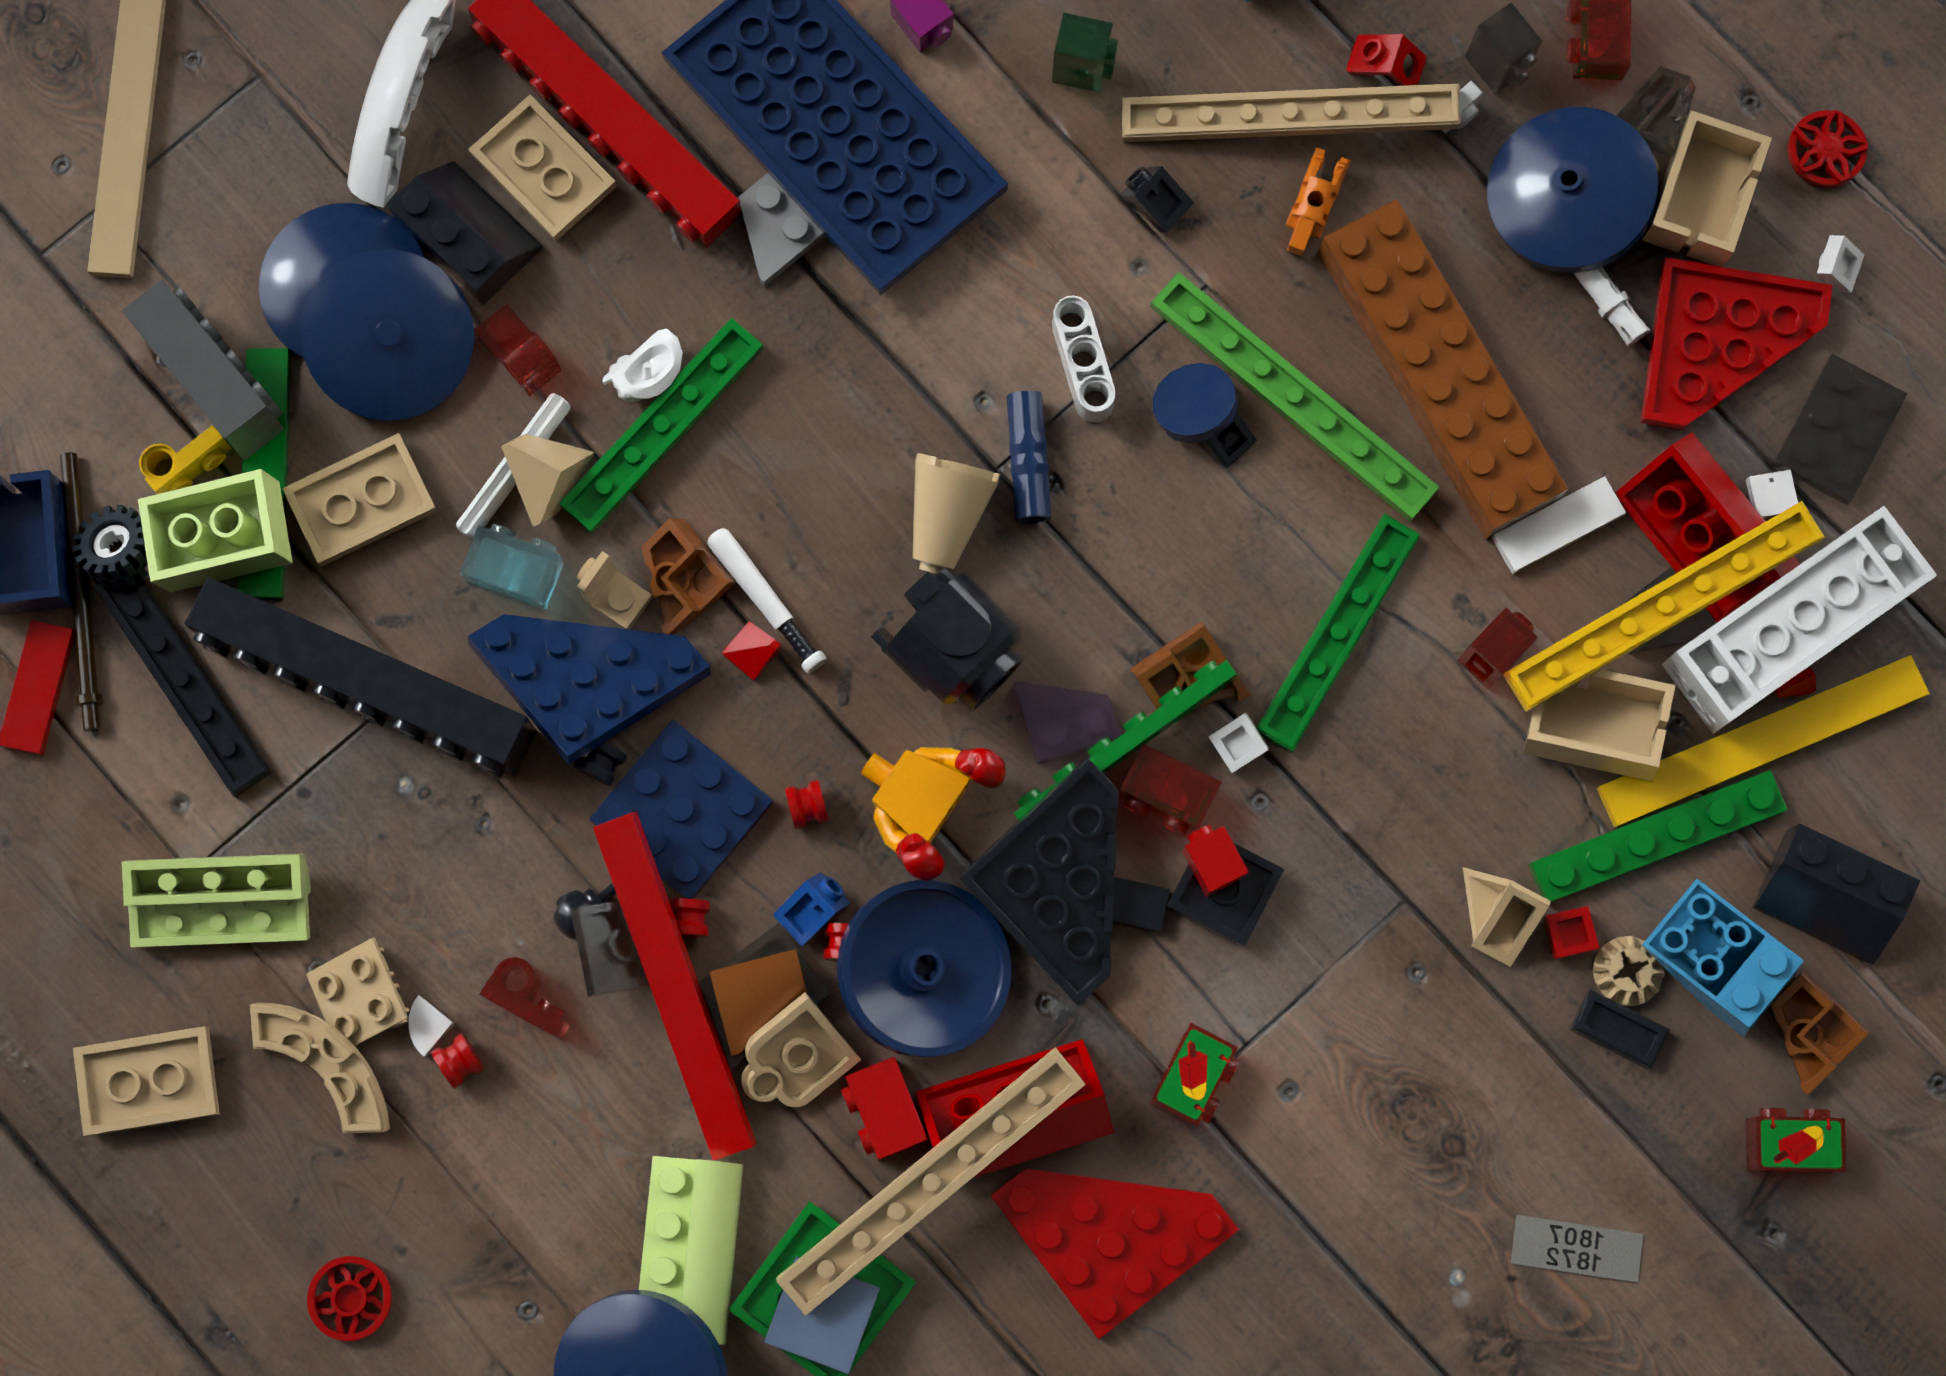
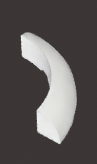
[347,0,456,208]

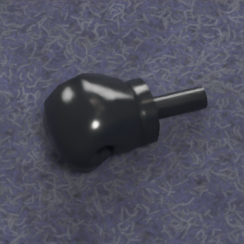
[553,883,616,941]

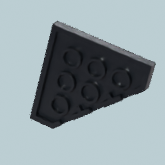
[958,757,1119,1006]

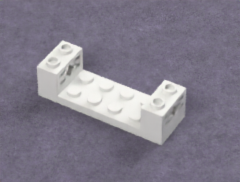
[1661,506,1937,734]

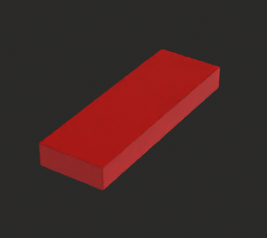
[0,620,75,756]

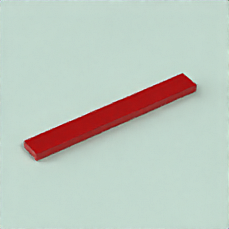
[593,811,757,1161]

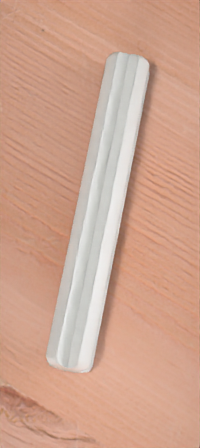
[456,393,570,540]

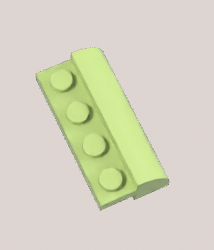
[122,854,311,947]
[639,1156,744,1345]

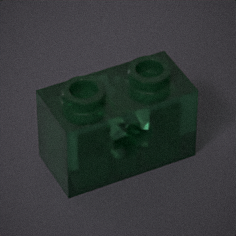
[1052,12,1119,93]

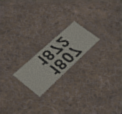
[1511,1215,1644,1283]

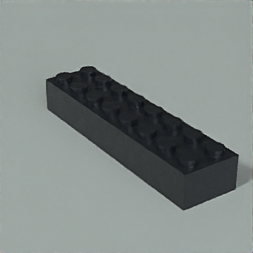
[184,577,537,779]

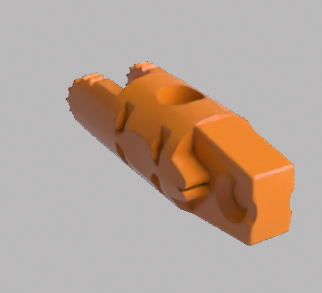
[1285,147,1351,257]

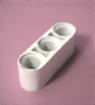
[1052,295,1115,423]

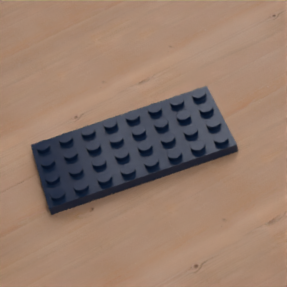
[662,0,1008,296]

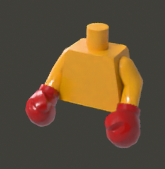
[861,747,1006,881]

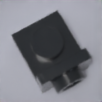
[1119,166,1194,233]

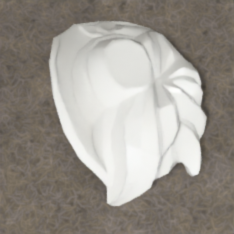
[602,329,683,403]

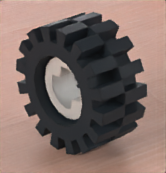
[72,505,148,589]

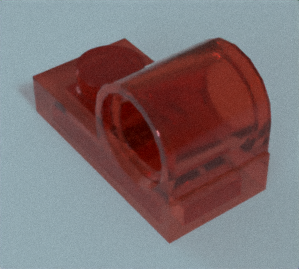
[474,304,562,397]
[479,957,570,1040]

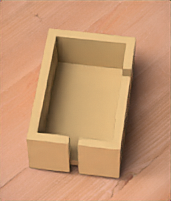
[1642,110,1772,267]
[1523,669,1676,782]

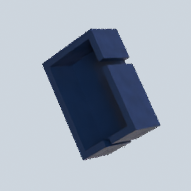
[0,470,73,616]

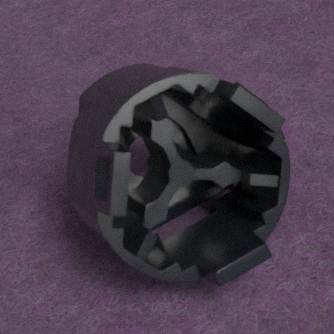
[871,568,1024,712]

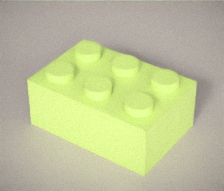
[138,469,293,593]

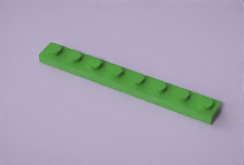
[1150,272,1440,522]

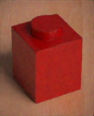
[1182,824,1249,897]

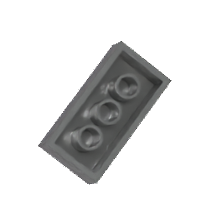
[121,279,285,461]

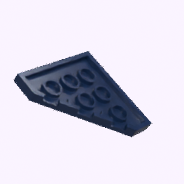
[468,614,711,765]

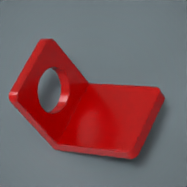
[1346,34,1427,86]

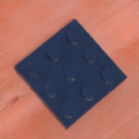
[589,719,774,899]

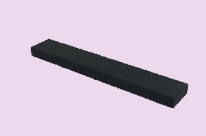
[93,574,272,798]

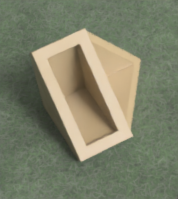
[501,434,595,526]
[1463,867,1551,967]

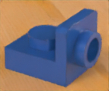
[773,872,850,947]

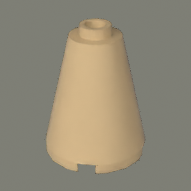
[912,453,1001,574]

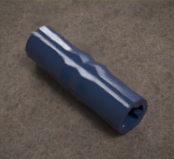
[1007,390,1052,524]

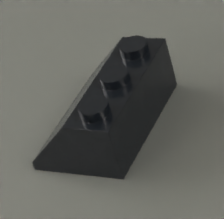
[387,161,543,305]
[1752,823,1921,964]

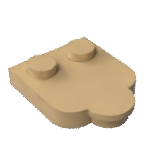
[741,992,861,1107]

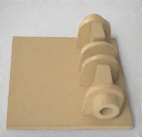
[306,937,410,1046]

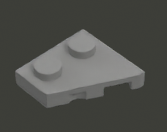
[739,173,826,287]

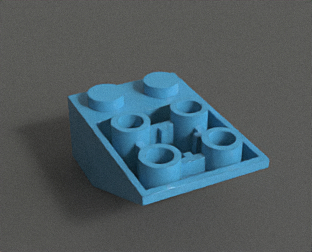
[1642,879,1804,1037]

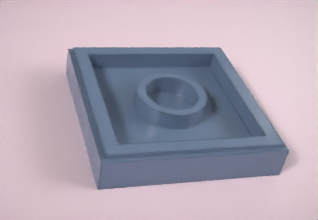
[764,1256,880,1374]

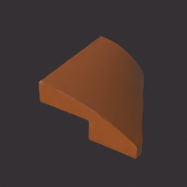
[641,518,736,635]
[1130,622,1251,709]
[709,949,808,1056]
[1771,970,1870,1095]

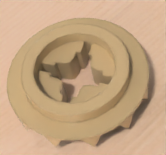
[1593,936,1665,1006]

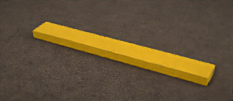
[1503,501,1825,712]
[1596,655,1930,828]

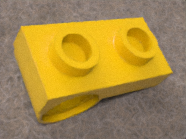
[139,425,232,494]

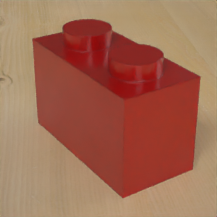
[841,1056,928,1161]

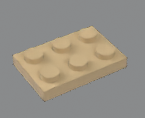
[468,94,617,242]
[282,433,437,567]
[73,1026,220,1137]

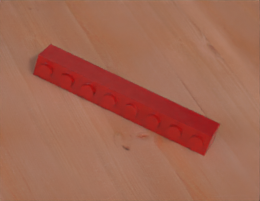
[468,0,742,248]

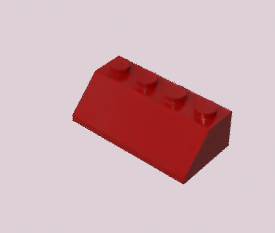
[1615,432,1800,623]
[915,1039,1114,1178]

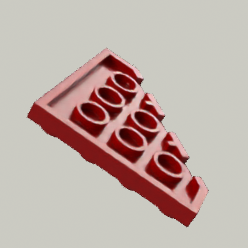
[1640,257,1833,430]
[990,1168,1239,1339]

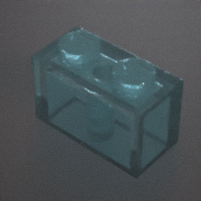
[460,524,564,610]

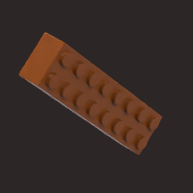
[1318,199,1568,540]

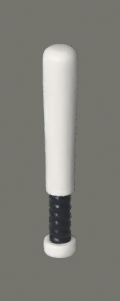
[707,528,827,674]

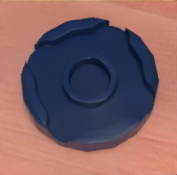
[1153,363,1238,443]

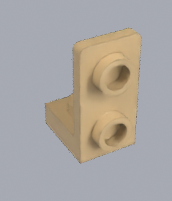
[577,551,653,630]

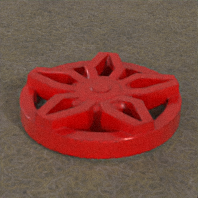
[1787,110,1868,188]
[307,1256,392,1341]

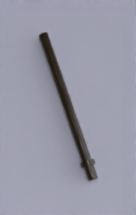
[60,452,103,732]

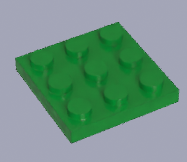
[728,1201,916,1376]

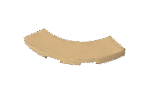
[250,1003,390,1133]

